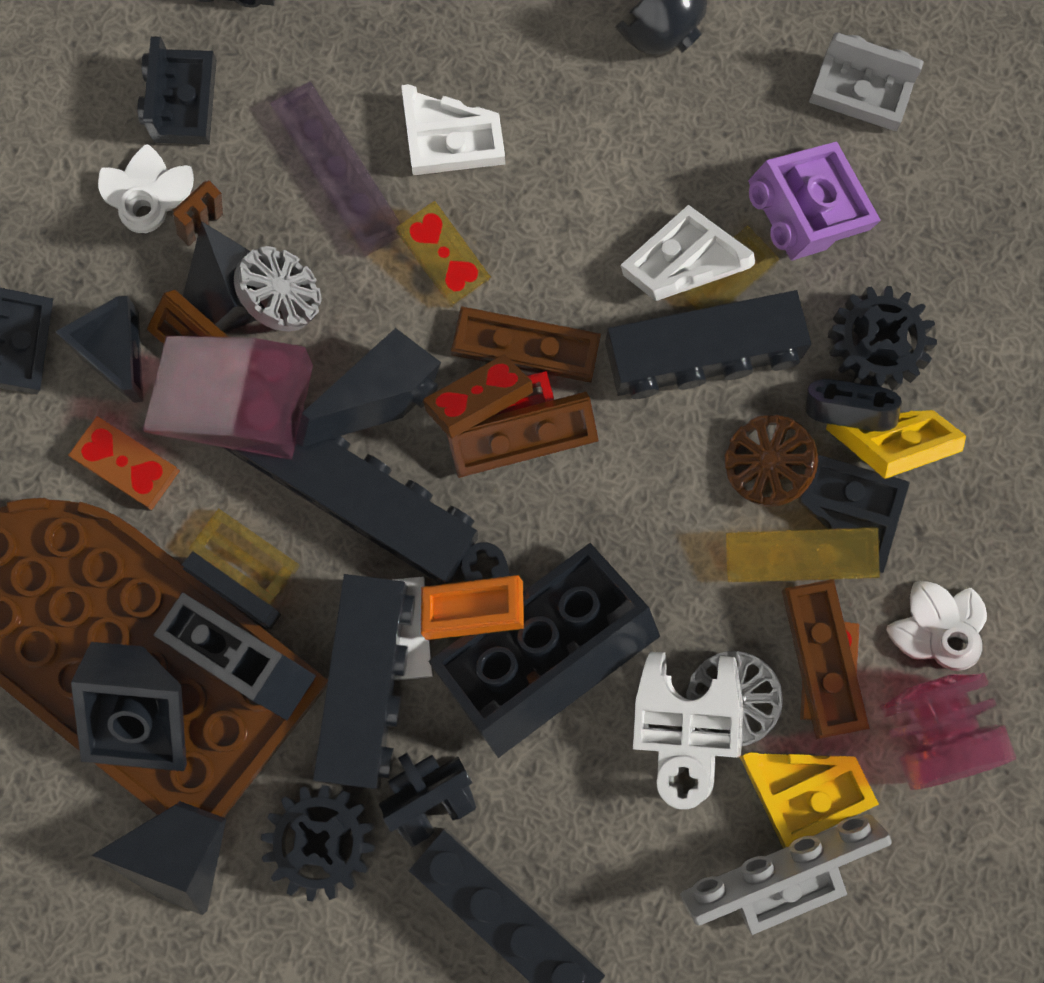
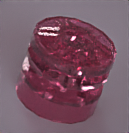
[880,672,1017,790]

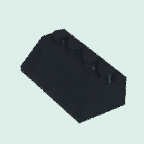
[428,543,661,758]

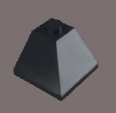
[71,642,187,771]

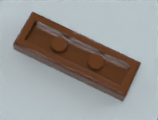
[451,306,601,383]
[447,392,599,478]
[782,579,870,739]

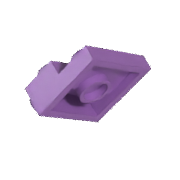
[748,142,881,261]

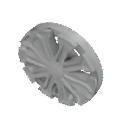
[234,246,322,332]
[686,651,783,746]

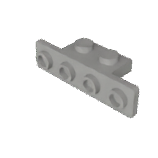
[680,814,892,935]

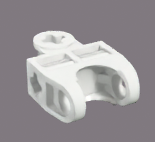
[633,651,743,809]

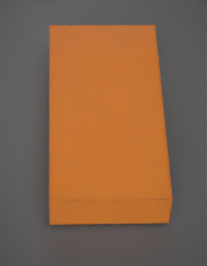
[421,575,524,640]

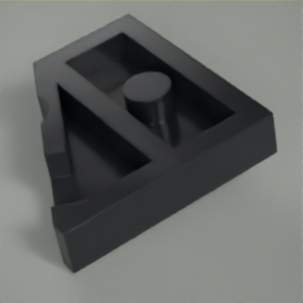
[798,455,910,573]

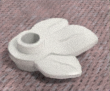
[98,145,194,233]
[887,581,987,671]

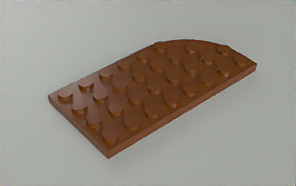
[0,498,328,817]

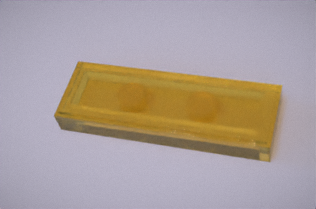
[725,527,880,582]

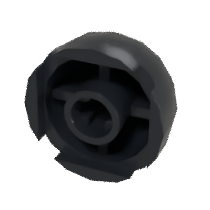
[615,0,707,55]

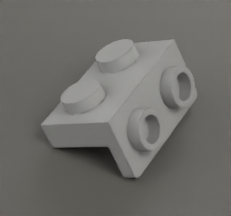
[809,33,924,131]

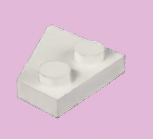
[401,84,505,175]
[621,205,755,301]

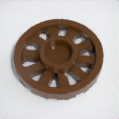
[725,414,818,507]

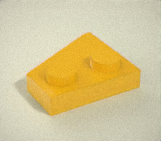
[826,410,966,479]
[739,753,879,848]

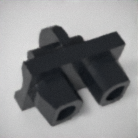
[379,752,476,847]

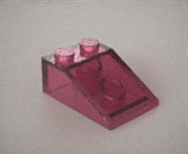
[143,336,313,460]

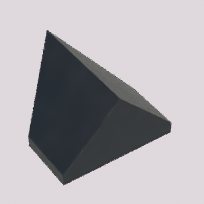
[183,221,281,333]
[55,296,143,403]
[92,801,226,915]

